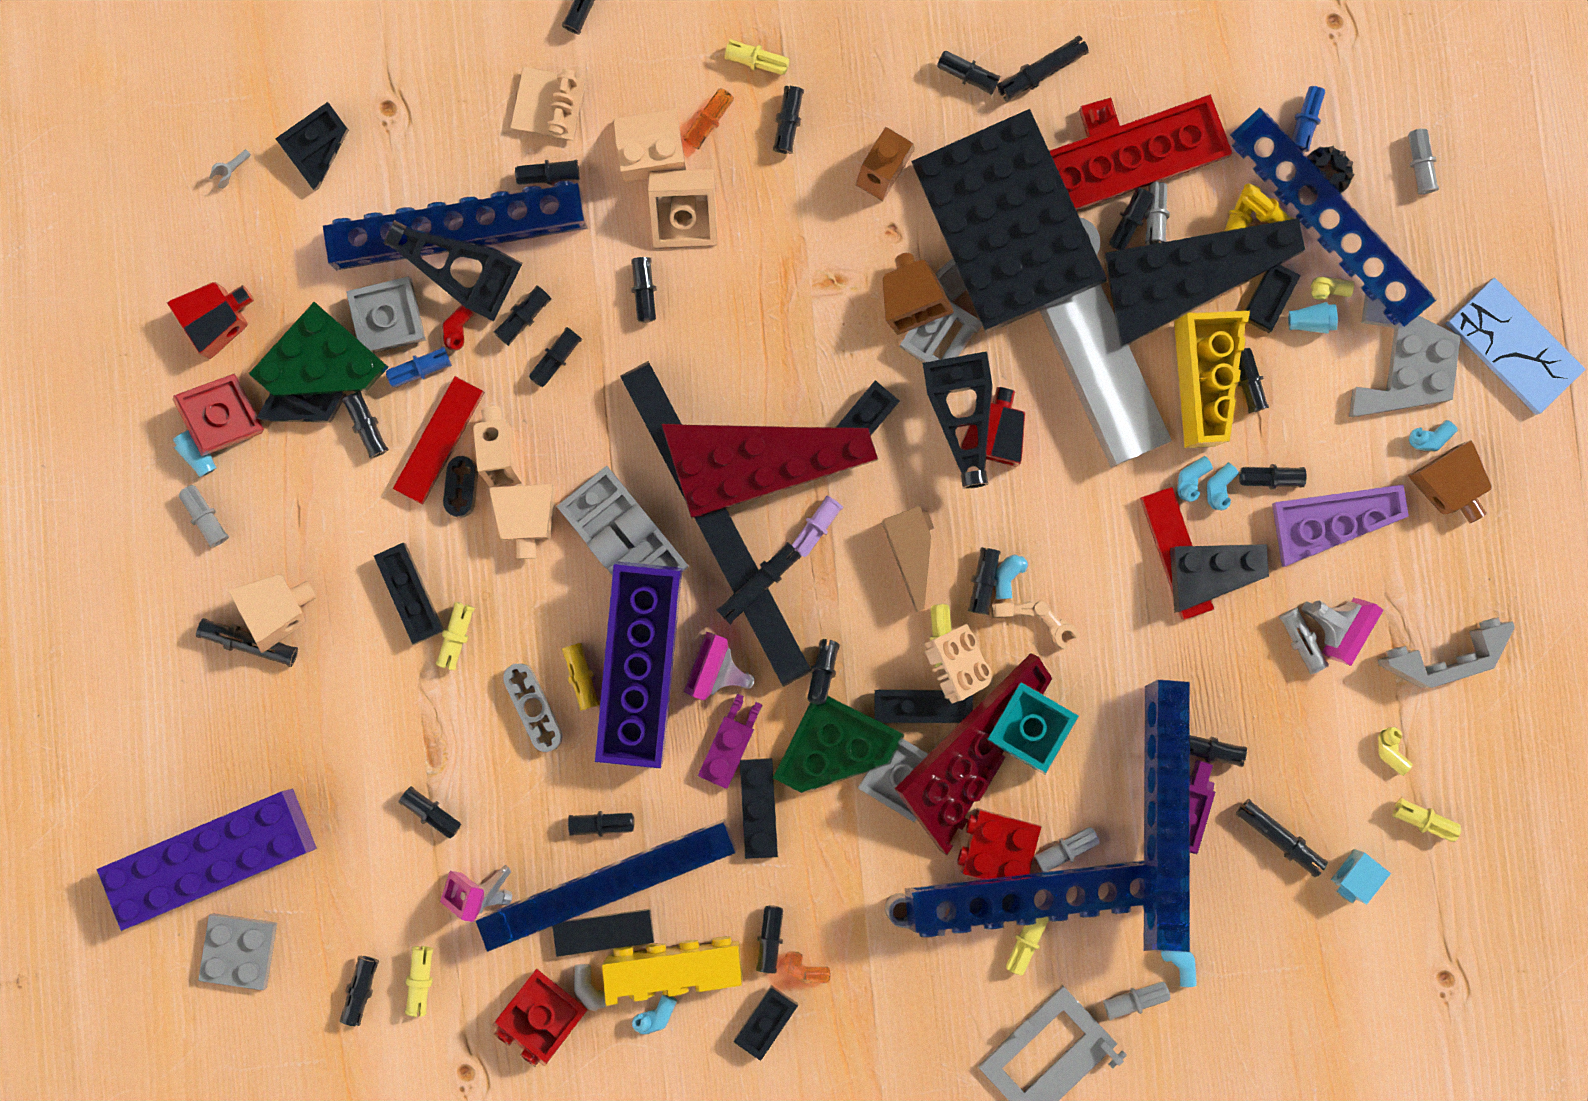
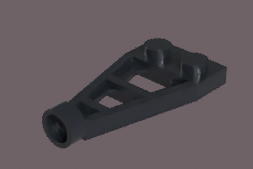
[383,220,522,321]
[922,351,993,489]

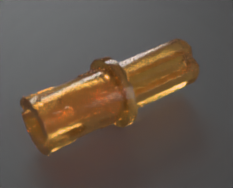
[683,88,734,150]

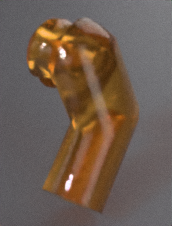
[783,951,831,983]

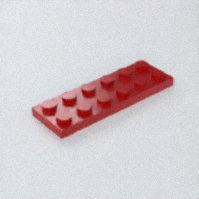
[1049,94,1233,211]

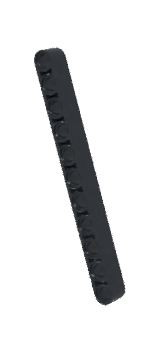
[620,361,812,687]

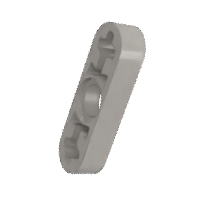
[503,664,563,752]

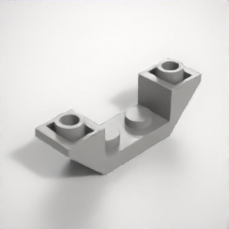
[1378,617,1515,688]

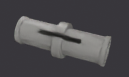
[1279,607,1329,674]

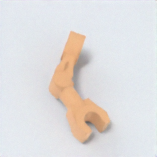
[992,601,1080,649]

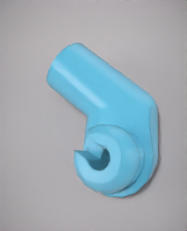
[1409,420,1458,451]
[1161,942,1197,987]
[632,995,677,1035]

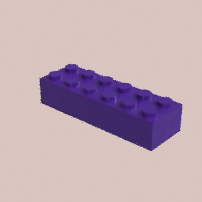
[595,561,683,769]
[97,788,317,931]

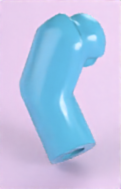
[1177,456,1213,502]
[1207,463,1239,511]
[995,555,1028,599]

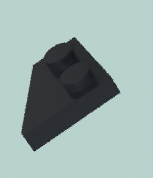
[275,102,349,191]
[257,392,347,423]

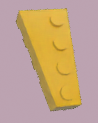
[1174,311,1250,448]
[602,936,743,1006]

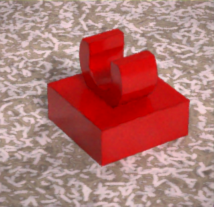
[1079,97,1120,137]

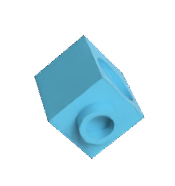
[1331,849,1391,905]

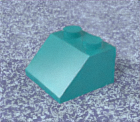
[988,683,1079,775]

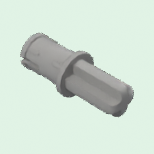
[1408,129,1439,195]
[1144,182,1170,245]
[179,485,229,548]
[1034,827,1100,874]
[1103,982,1171,1021]

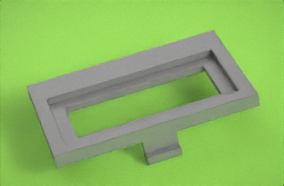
[978,985,1127,1101]

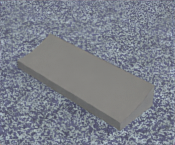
[1040,284,1172,468]

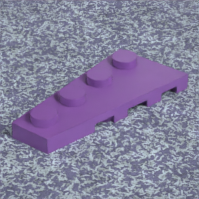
[1272,485,1409,567]

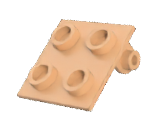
[510,67,586,141]
[924,624,994,703]

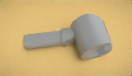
[209,149,251,188]

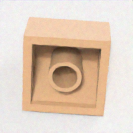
[614,109,686,182]
[648,169,717,248]

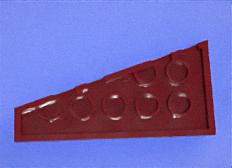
[662,424,878,519]
[894,653,1053,855]

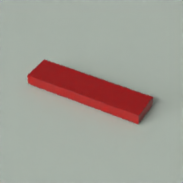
[393,376,485,505]
[1140,487,1215,620]

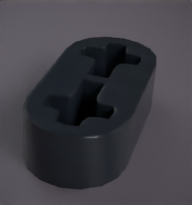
[443,456,478,518]

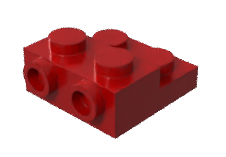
[957,808,1042,890]
[493,969,588,1067]

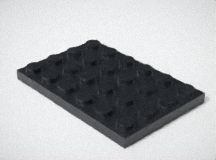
[911,109,1107,334]

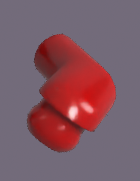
[442,305,474,351]

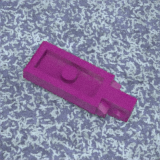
[1163,760,1216,855]

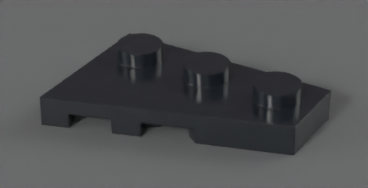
[1170,544,1269,613]

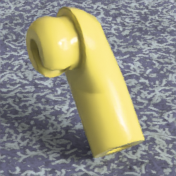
[1311,277,1354,300]
[1378,727,1413,776]

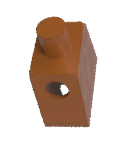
[856,127,914,202]
[883,253,954,335]
[1408,440,1492,524]

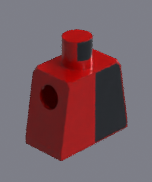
[167,282,254,359]
[960,387,1025,467]

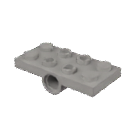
[556,466,689,576]

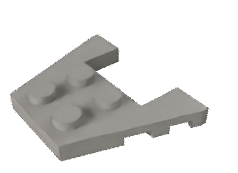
[1349,292,1461,418]

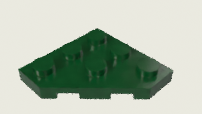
[249,302,389,397]
[773,696,905,793]

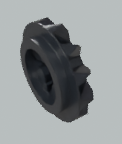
[1302,145,1355,197]

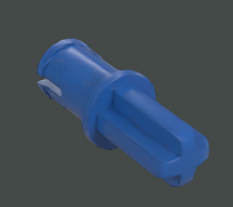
[1289,86,1325,152]
[386,346,452,387]

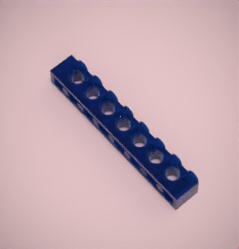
[1230,107,1437,327]
[323,181,588,271]
[1143,679,1190,953]
[475,819,737,952]
[905,859,1174,937]

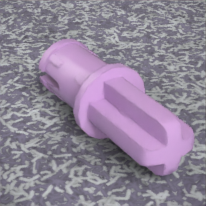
[792,496,843,557]

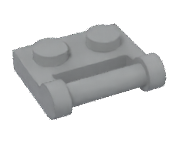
[899,301,982,363]

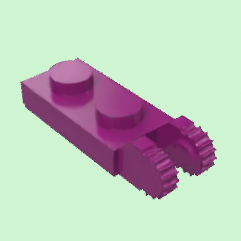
[698,694,762,789]

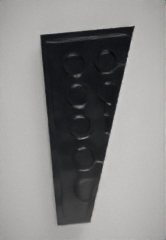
[1104,218,1305,349]

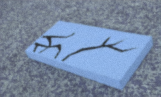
[1445,278,1586,415]

